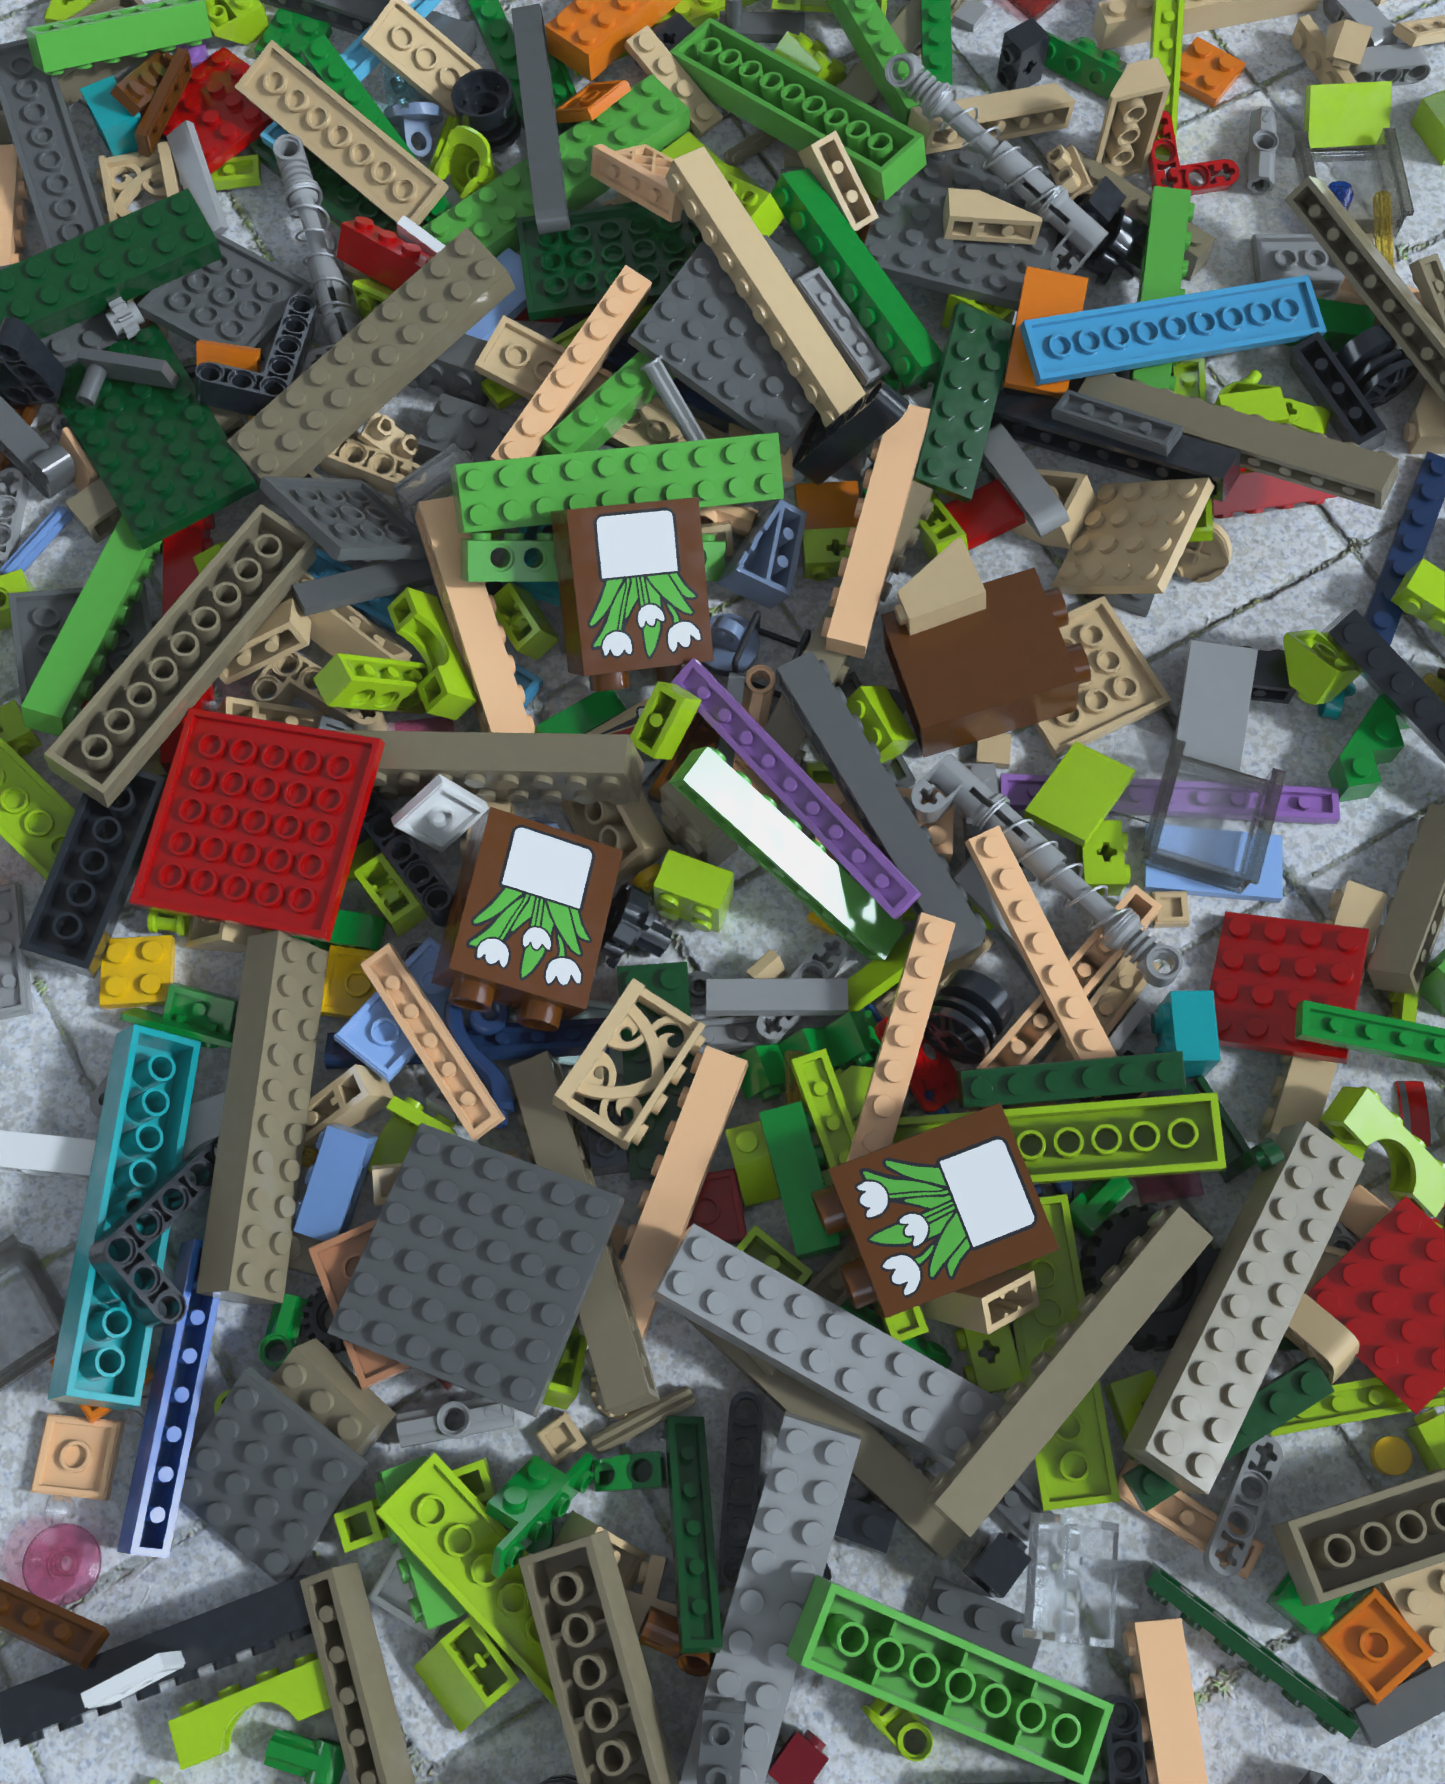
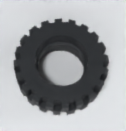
[1079,1203,1221,1352]

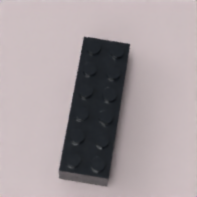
[19,770,166,979]

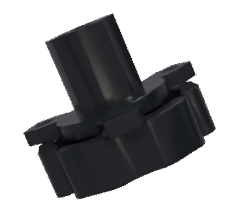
[1083,207,1148,286]
[600,882,672,969]

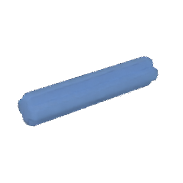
[0,506,73,575]

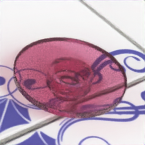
[22,1523,102,1606]

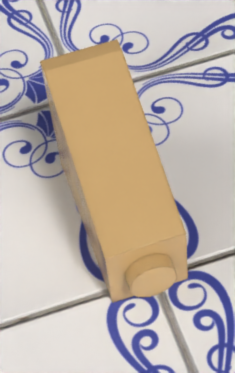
[894,537,986,636]
[922,1269,1040,1335]

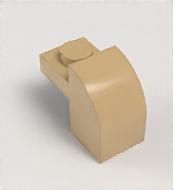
[625,1554,677,1633]

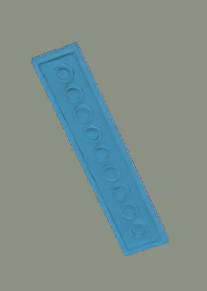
[1020,275,1327,385]

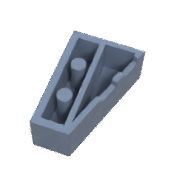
[716,499,807,609]

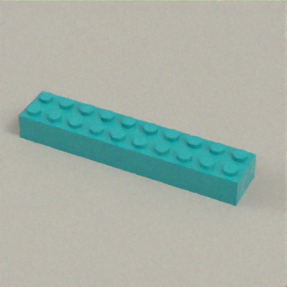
[47,1024,201,1410]

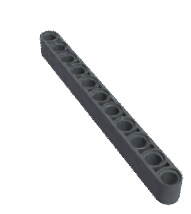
[511,3,570,235]

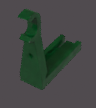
[1179,1075,1285,1183]

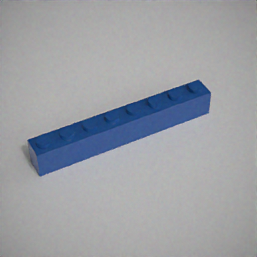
[117,1239,220,1558]

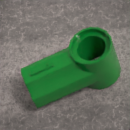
[1069,1178,1133,1241]
[258,1294,309,1373]
[264,1728,346,1784]

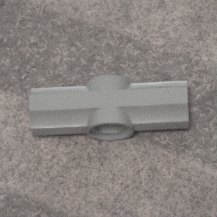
[1245,106,1279,195]
[396,1397,515,1448]

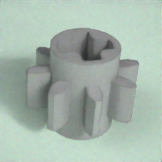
[104,297,145,339]

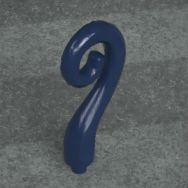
[443,996,514,1129]

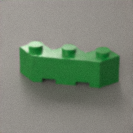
[1327,695,1410,802]
[738,1010,881,1102]

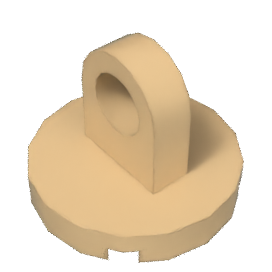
[1174,522,1232,583]

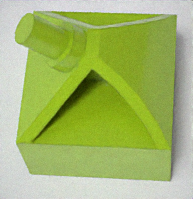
[1410,90,1445,166]
[1214,370,1290,424]

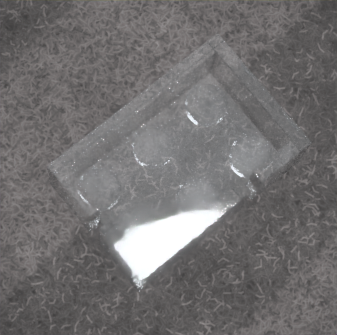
[1023,1512,1119,1649]

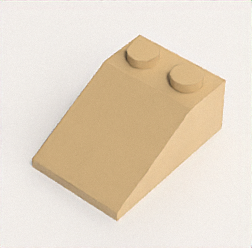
[995,469,1097,549]

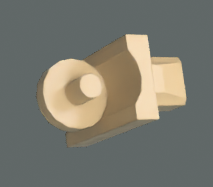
[1046,144,1093,201]
[357,412,419,461]

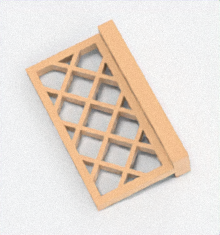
[590,144,684,223]

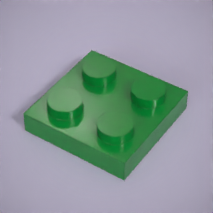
[254,8,333,71]

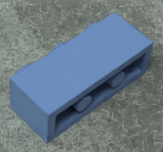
[293,1123,378,1242]

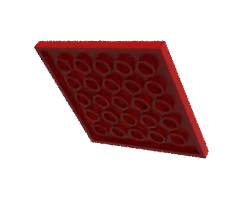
[129,708,385,942]

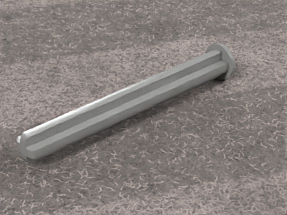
[640,354,706,441]

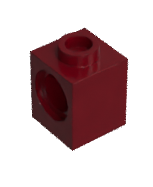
[768,1729,829,1784]

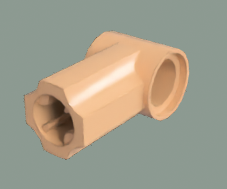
[700,504,759,537]
[742,665,775,729]

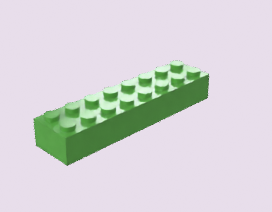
[786,1574,1114,1784]

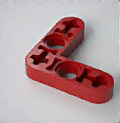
[1148,110,1239,196]

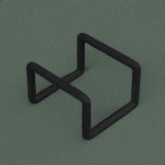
[732,611,811,698]

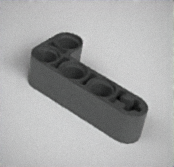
[0,396,75,499]

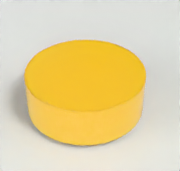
[631,863,661,893]
[1370,1436,1412,1476]

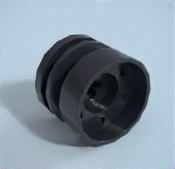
[451,68,521,153]
[1336,324,1419,409]
[924,969,1014,1065]

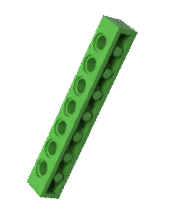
[461,532,726,582]

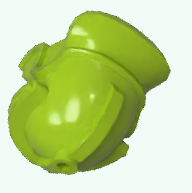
[433,125,498,199]

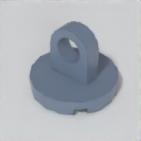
[383,102,443,159]
[700,613,760,677]

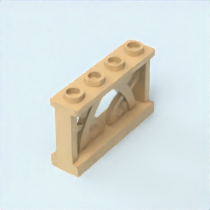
[96,141,182,224]
[552,978,706,1151]

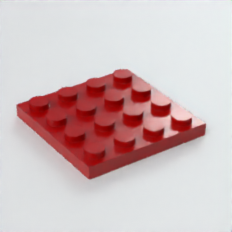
[139,47,273,174]
[1209,911,1369,1064]
[1306,1196,1445,1414]

